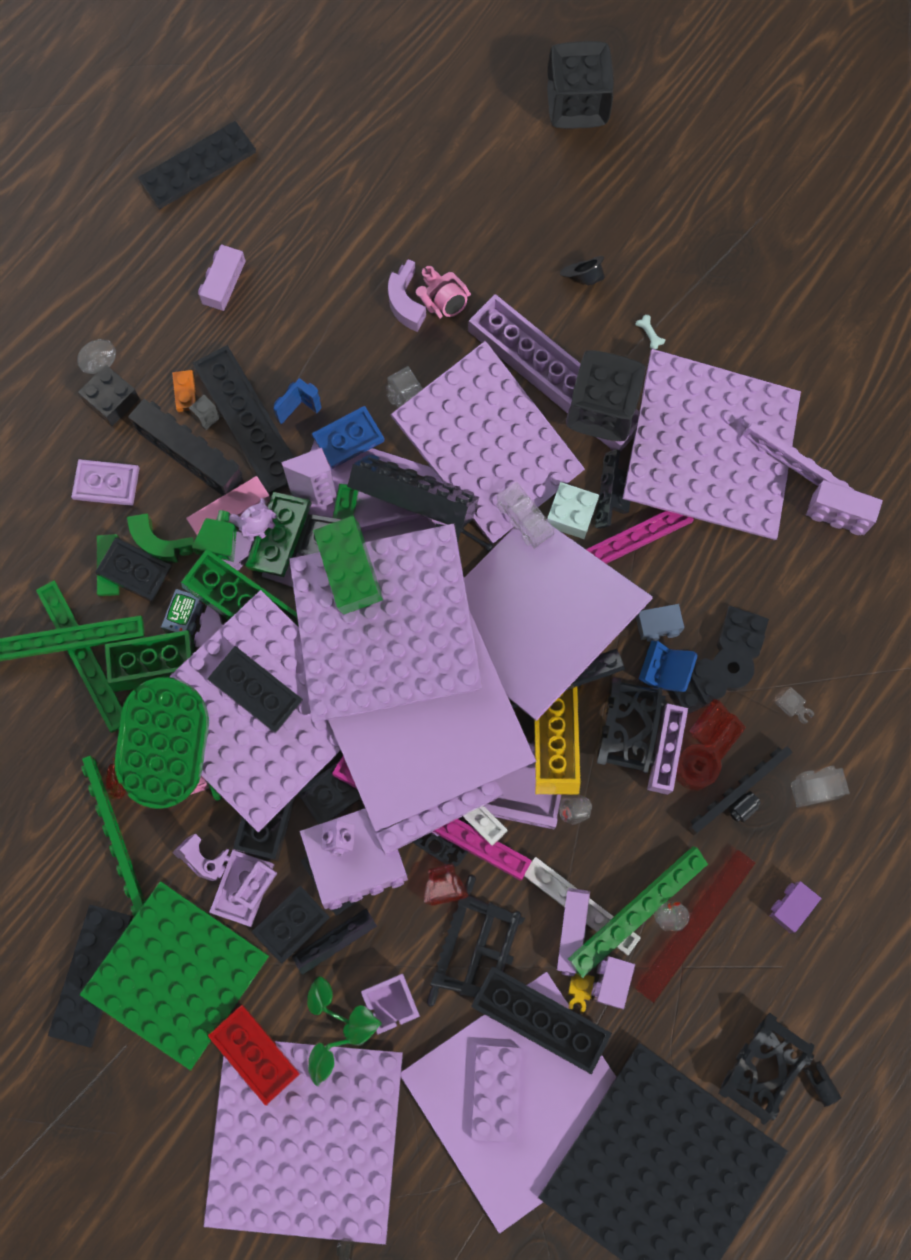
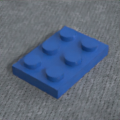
[312,406,385,469]

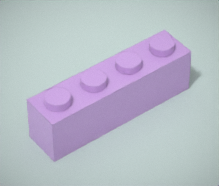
[647,704,688,795]

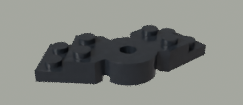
[672,606,769,715]

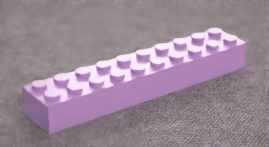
[468,294,639,452]

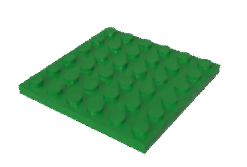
[80,881,269,1071]

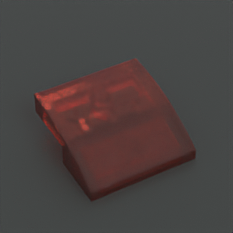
[689,699,746,760]

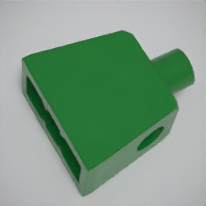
[192,510,237,562]

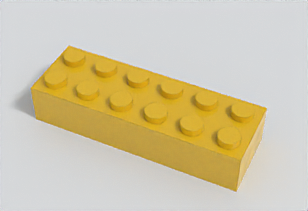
[534,687,580,795]

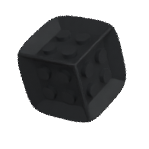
[547,41,614,129]
[566,350,646,441]

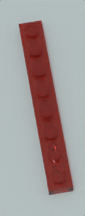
[635,850,755,1003]

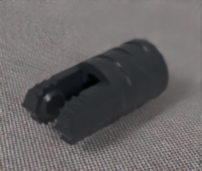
[803,1061,842,1107]

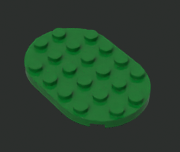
[115,677,209,809]

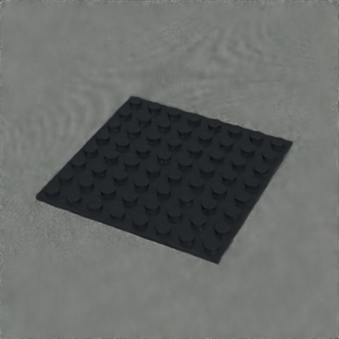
[538,1043,788,1260]

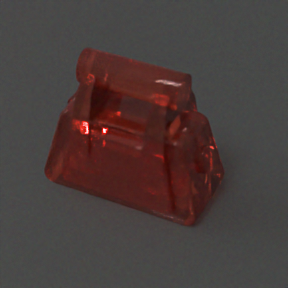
[424,863,468,906]

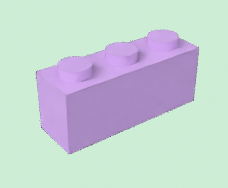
[198,245,245,311]

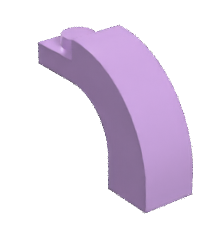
[388,259,426,332]

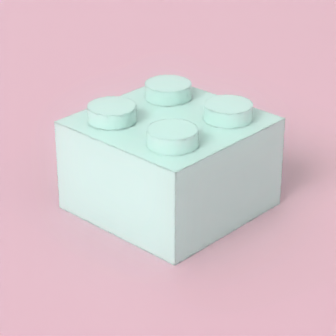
[547,482,599,539]

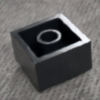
[78,365,140,426]

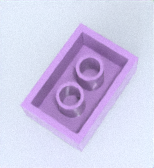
[806,480,883,535]

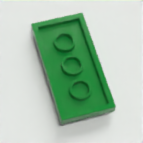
[245,492,312,577]

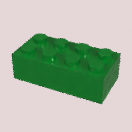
[313,516,384,615]
[105,630,195,692]

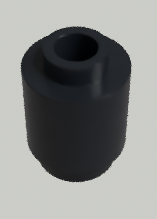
[729,791,761,823]

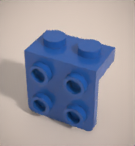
[273,378,322,424]
[639,640,698,692]

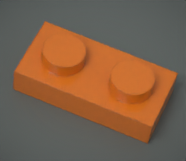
[172,370,196,412]

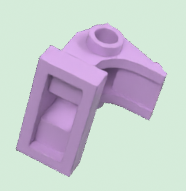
[172,834,230,881]

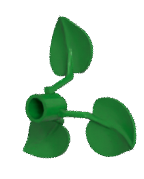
[307,976,382,1086]

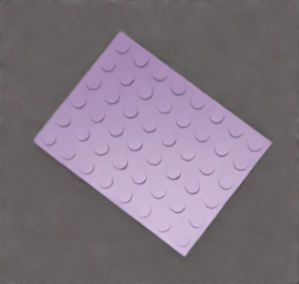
[390,341,585,544]

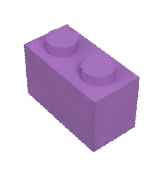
[770,881,822,933]

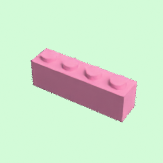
[186,476,271,535]

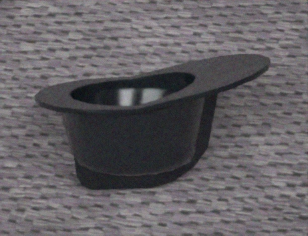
[560,256,605,285]

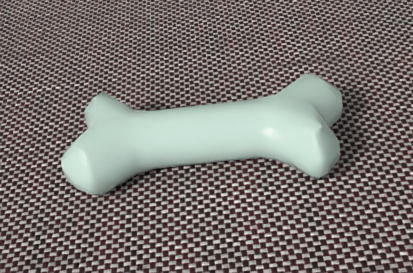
[635,315,665,350]

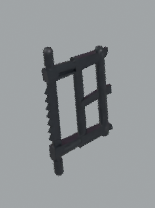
[426,874,525,1007]

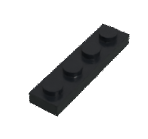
[292,908,377,975]

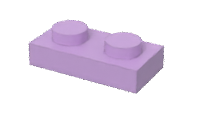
[234,861,277,911]

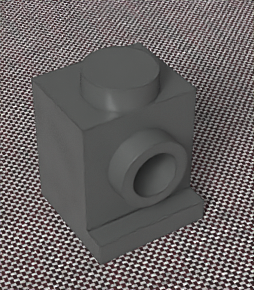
[189,395,221,430]

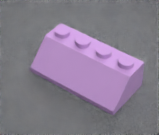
[281,448,336,506]

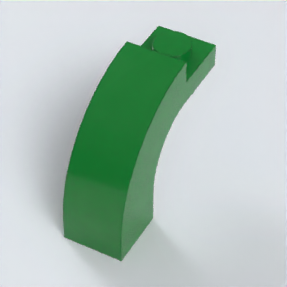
[127,513,195,563]

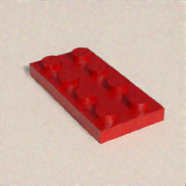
[208,1005,301,1106]

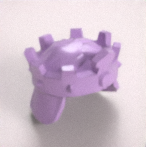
[229,498,277,541]

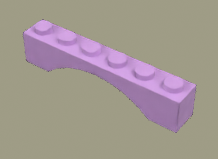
[194,532,255,650]

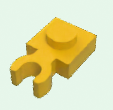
[568,973,595,1014]

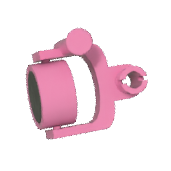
[416,266,471,319]

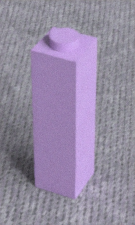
[557,888,590,976]

